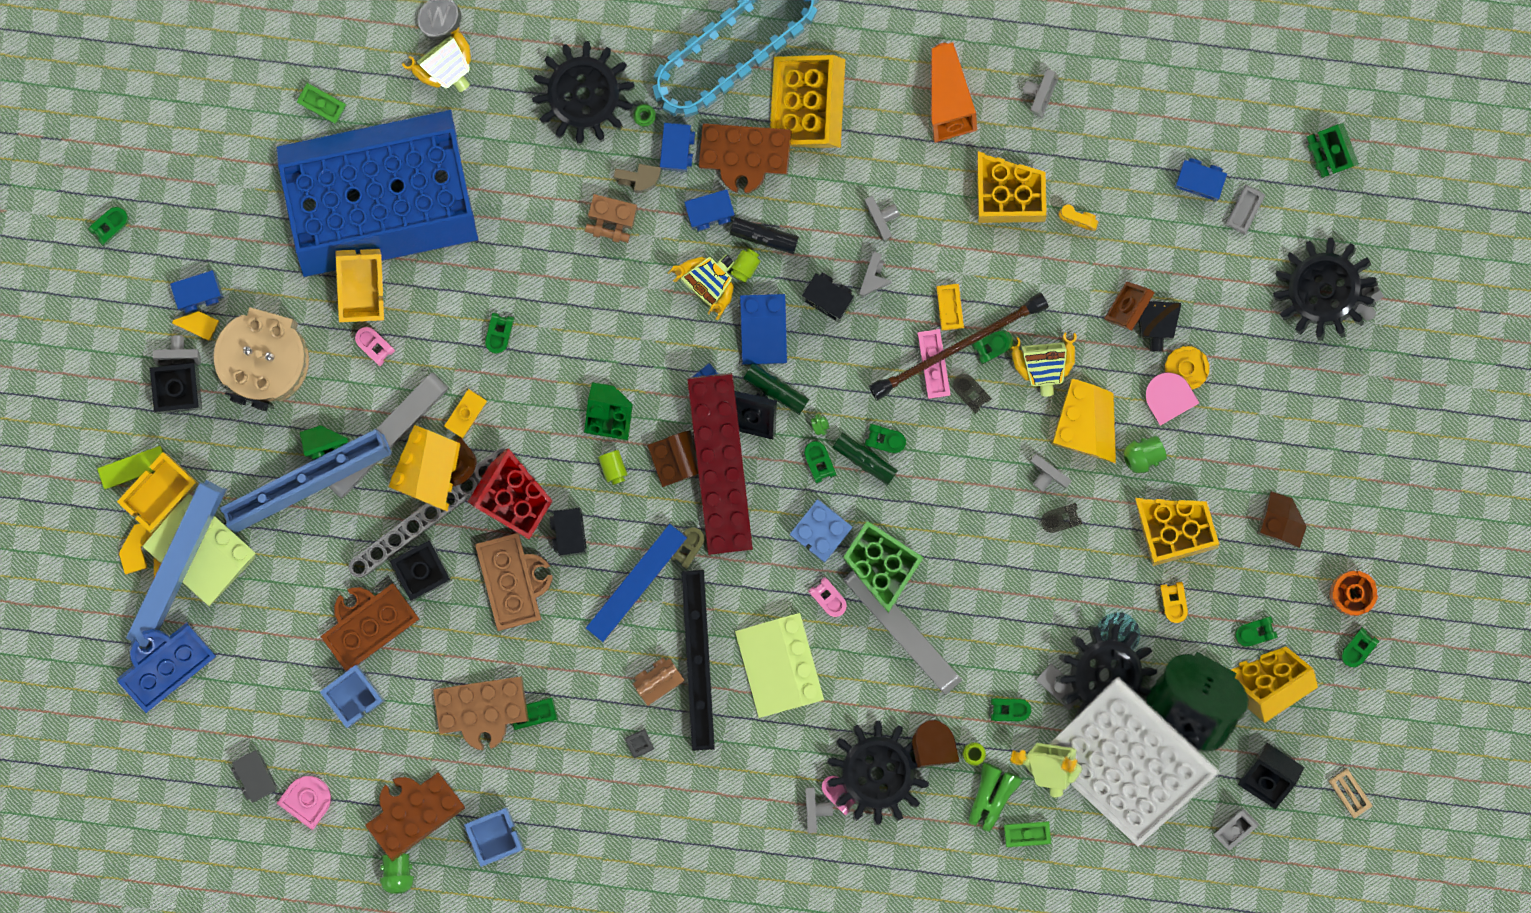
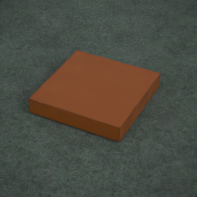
[1104,281,1155,331]

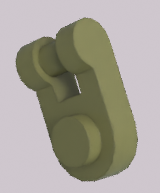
[671,527,704,569]

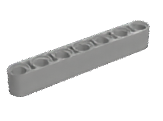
[328,372,449,499]
[843,570,962,695]

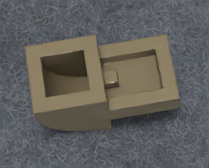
[614,164,662,193]

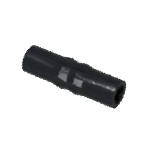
[730,217,799,255]

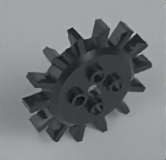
[532,41,635,145]
[1273,237,1378,341]
[1056,623,1157,718]
[826,721,929,826]

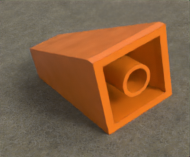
[932,42,977,143]

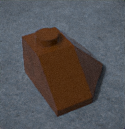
[1257,491,1307,548]

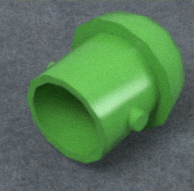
[1124,436,1167,473]
[379,853,414,894]

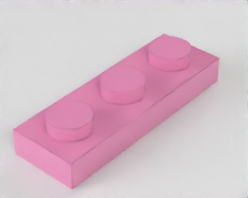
[917,329,951,399]

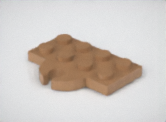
[475,533,553,631]
[433,676,529,750]

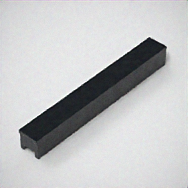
[682,570,715,751]

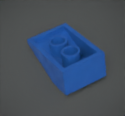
[740,294,787,365]

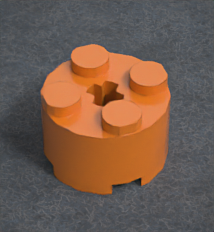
[1329,571,1378,616]

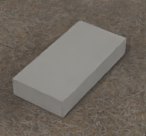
[1225,185,1265,235]

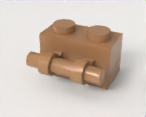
[585,194,638,243]
[633,657,685,706]

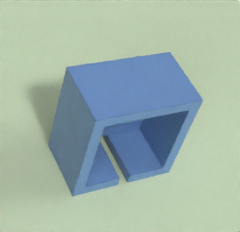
[790,499,853,563]
[320,665,385,728]
[464,807,524,867]

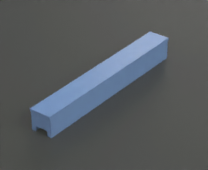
[220,429,392,533]
[126,480,227,649]

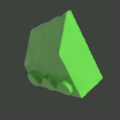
[843,521,924,613]

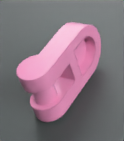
[355,327,396,366]
[808,577,847,617]
[822,776,857,815]

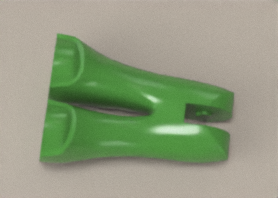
[968,762,1023,832]

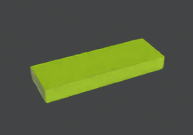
[97,446,163,490]

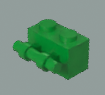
[1306,123,1359,178]

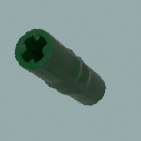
[743,363,810,415]
[832,432,898,486]

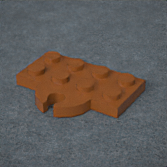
[699,123,792,194]
[320,583,420,672]
[365,772,465,862]

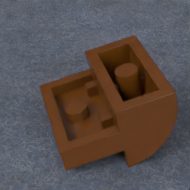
[647,430,699,487]

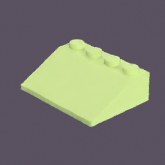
[143,494,256,607]
[735,613,824,718]

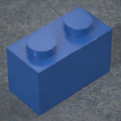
[660,123,695,172]
[1174,158,1227,202]
[684,189,735,232]
[170,270,224,313]

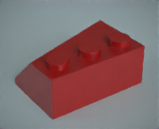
[468,448,553,540]

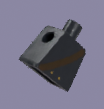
[1138,301,1181,352]

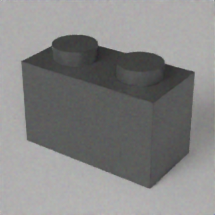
[231,750,279,803]

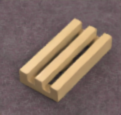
[1328,768,1373,818]

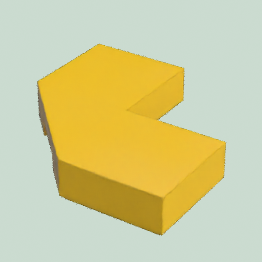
[119,523,153,575]

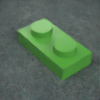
[297,83,347,125]
[1004,821,1051,848]

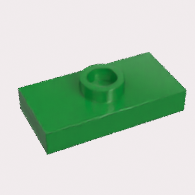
[512,698,558,730]

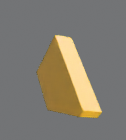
[172,311,220,341]

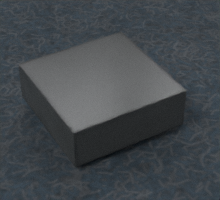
[625,729,654,758]

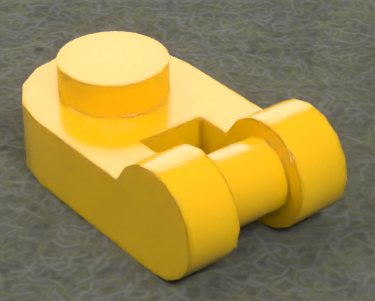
[1059,205,1099,231]
[1160,581,1188,623]

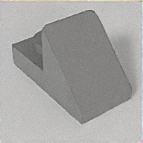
[859,251,892,297]
[1214,808,1259,851]

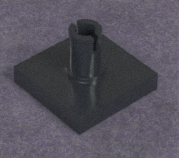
[734,390,777,440]

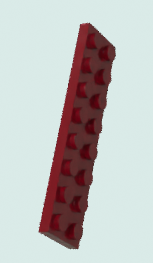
[687,373,753,555]

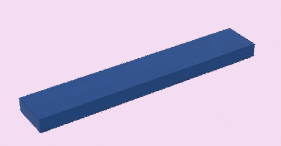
[586,523,688,642]

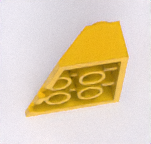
[977,151,1046,223]
[1051,378,1116,464]
[388,425,460,512]
[1135,498,1219,566]
[1231,646,1318,723]

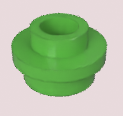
[633,104,656,127]
[811,414,830,436]

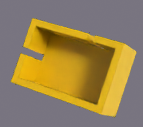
[335,249,384,322]
[117,452,200,533]

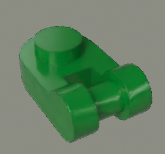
[88,207,129,246]
[485,312,515,354]
[972,330,1013,365]
[864,424,906,454]
[804,441,837,484]
[1235,616,1278,647]
[1341,627,1379,668]
[991,698,1032,721]

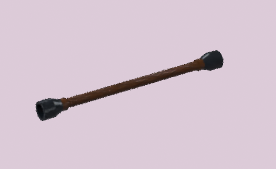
[869,292,1049,401]

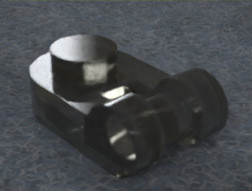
[953,374,992,414]
[1040,503,1083,533]

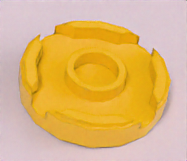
[1165,346,1209,390]

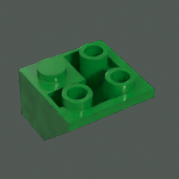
[584,382,633,440]
[299,425,351,460]

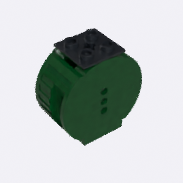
[1146,652,1248,752]

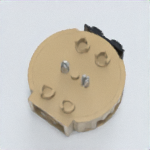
[214,307,309,412]

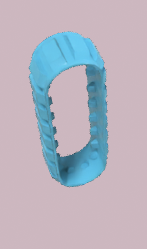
[652,0,819,118]

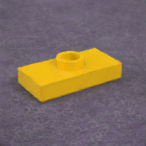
[936,284,964,331]
[444,389,488,438]

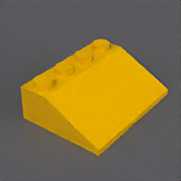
[770,55,846,148]

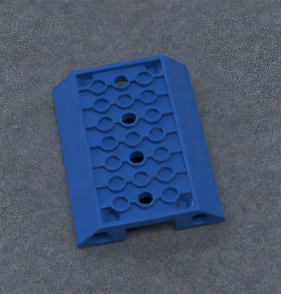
[277,110,479,277]

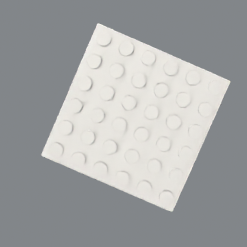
[1049,678,1219,846]

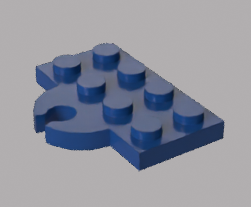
[117,622,216,713]

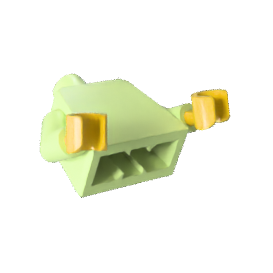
[1010,743,1082,797]

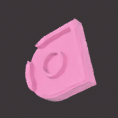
[1146,372,1199,426]
[277,776,331,830]

